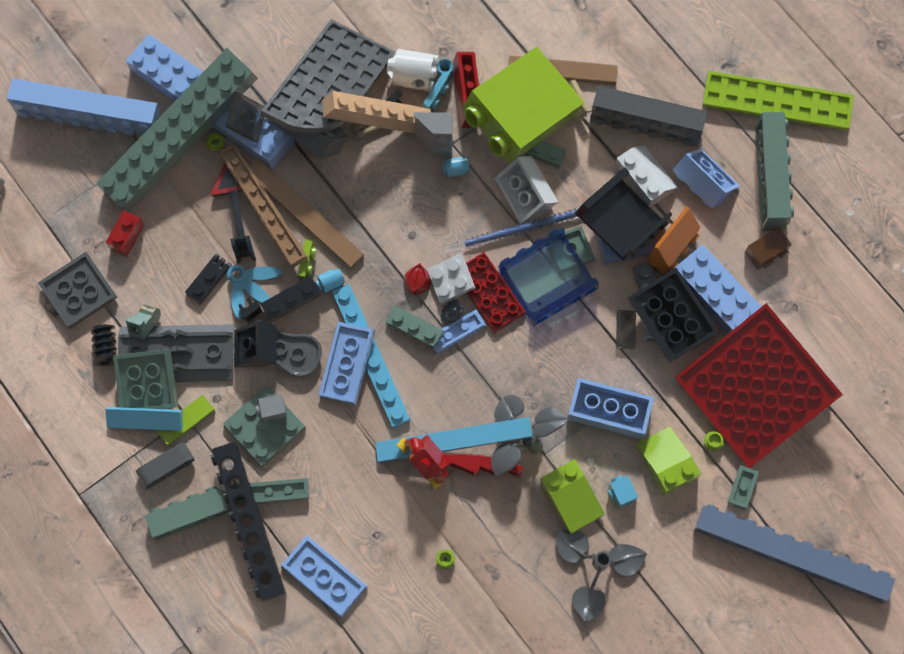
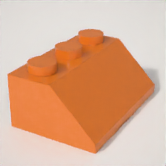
[647,206,701,275]

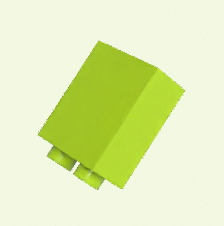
[462,46,585,164]

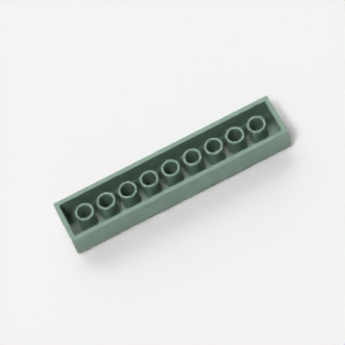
[97,48,258,212]

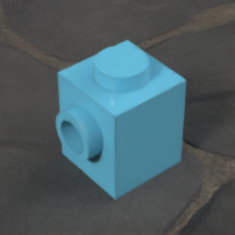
[607,475,638,509]

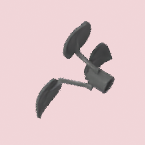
[491,394,569,478]
[556,529,647,621]

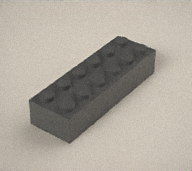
[590,86,707,146]

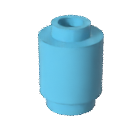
[442,157,469,178]
[315,269,345,293]

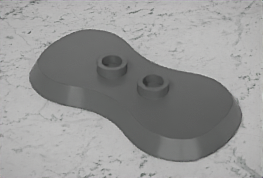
[245,319,322,377]

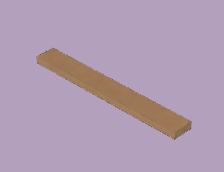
[218,143,308,268]
[249,158,364,269]

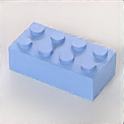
[567,378,654,440]

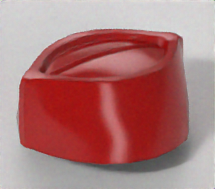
[403,263,431,295]

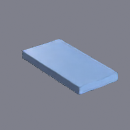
[318,322,375,405]
[281,535,368,618]

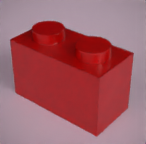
[106,210,145,257]

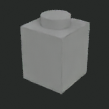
[256,394,287,422]

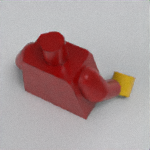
[396,435,451,490]

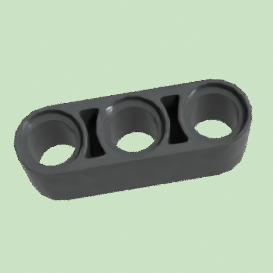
[136,442,195,489]

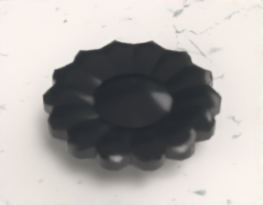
[441,300,463,324]

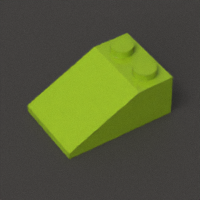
[635,427,701,496]
[540,459,605,534]

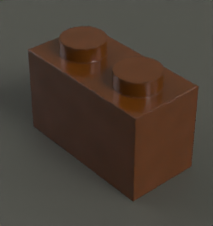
[745,227,792,270]

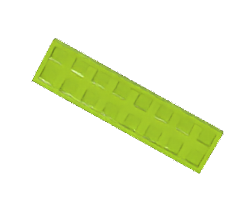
[702,71,854,131]

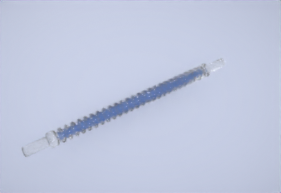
[439,208,579,255]

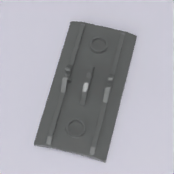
[118,324,234,382]

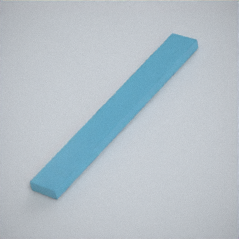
[376,417,533,463]

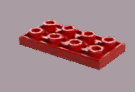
[466,252,526,334]

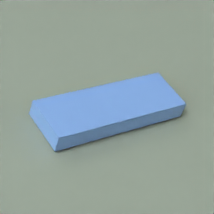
[433,310,486,355]

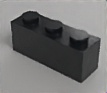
[260,276,321,323]

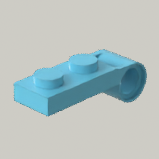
[423,59,453,111]

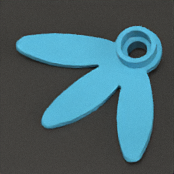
[227,265,283,319]

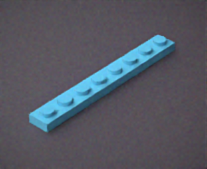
[332,284,410,428]

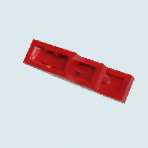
[445,454,523,478]

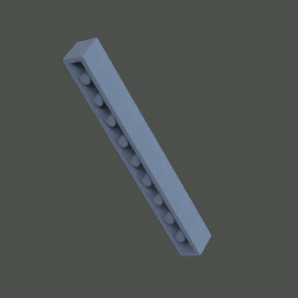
[693,505,895,604]

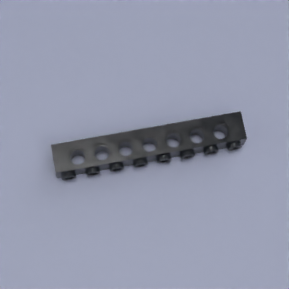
[210,441,287,602]

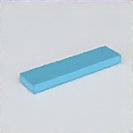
[105,407,183,431]

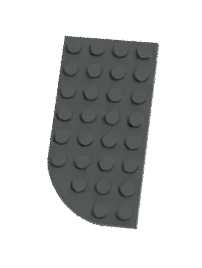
[261,19,395,133]

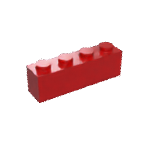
[452,52,479,128]

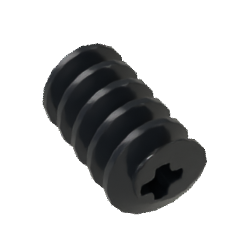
[91,324,117,366]

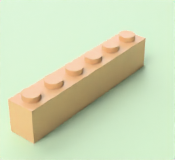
[322,91,431,134]

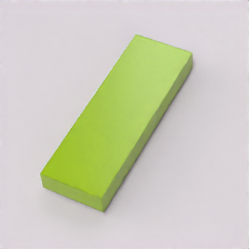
[156,395,215,446]

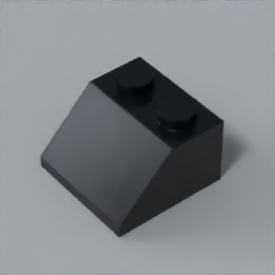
[234,321,277,368]

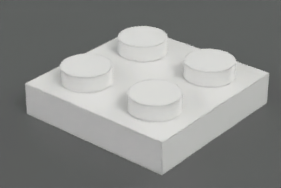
[427,253,475,304]

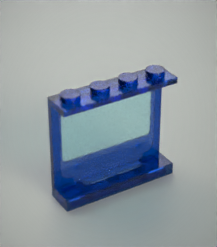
[498,228,599,327]

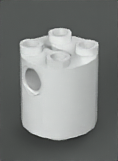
[387,49,438,92]

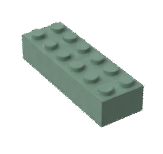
[755,112,794,231]

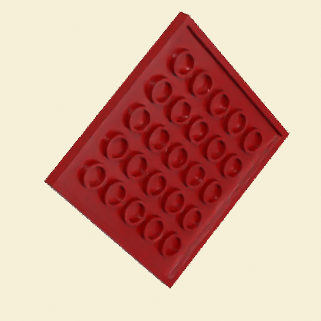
[675,303,843,468]

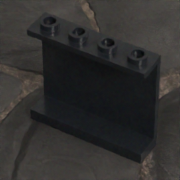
[575,167,673,262]

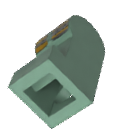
[126,304,161,340]

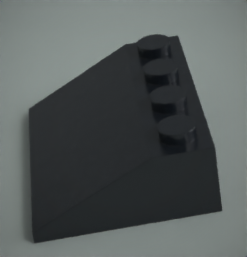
[627,268,719,363]

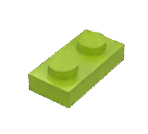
[297,240,316,281]

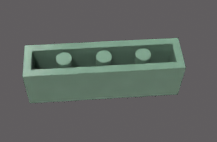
[145,486,230,541]

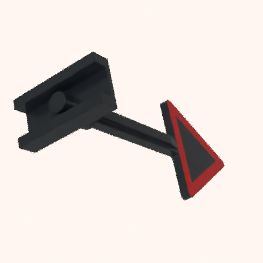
[211,163,256,263]

